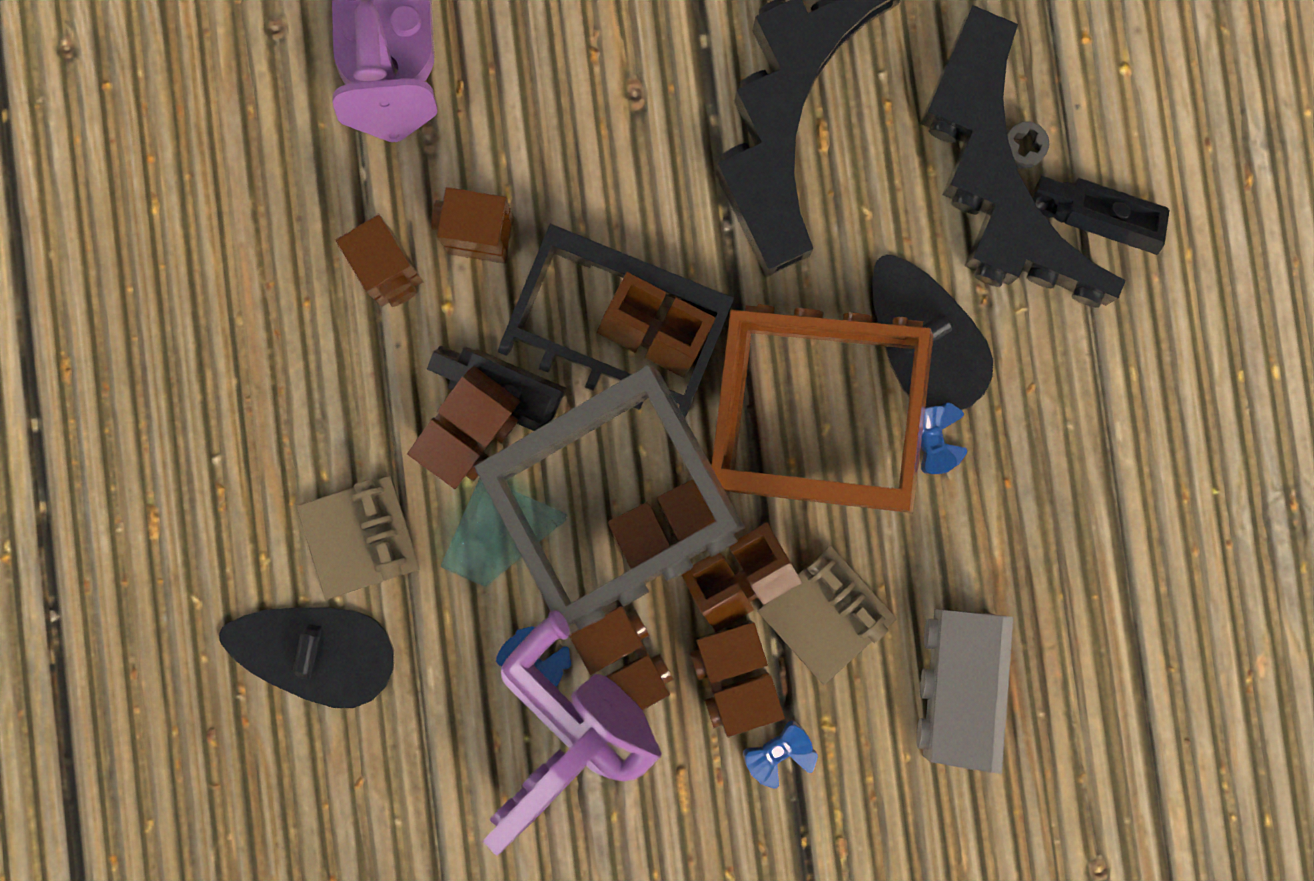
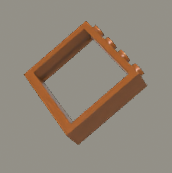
[711,304,934,513]

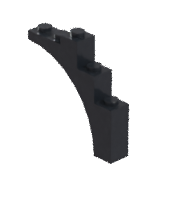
[716,0,900,277]
[920,5,1126,308]

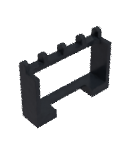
[498,223,734,418]

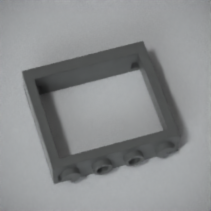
[474,365,745,630]

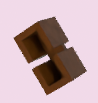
[431,187,514,264]
[335,214,423,307]
[597,272,716,378]
[407,365,521,489]
[608,479,716,569]
[681,523,802,632]
[569,605,674,711]
[690,620,785,737]

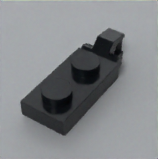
[1031,176,1170,255]
[427,346,567,431]

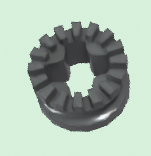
[1007,122,1050,170]

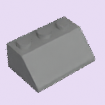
[916,609,1013,774]

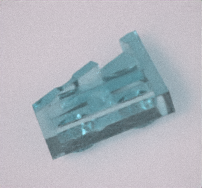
[440,478,568,587]

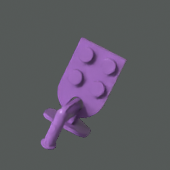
[332,0,437,142]
[482,610,662,856]

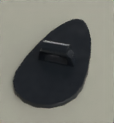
[872,255,994,410]
[219,607,394,708]

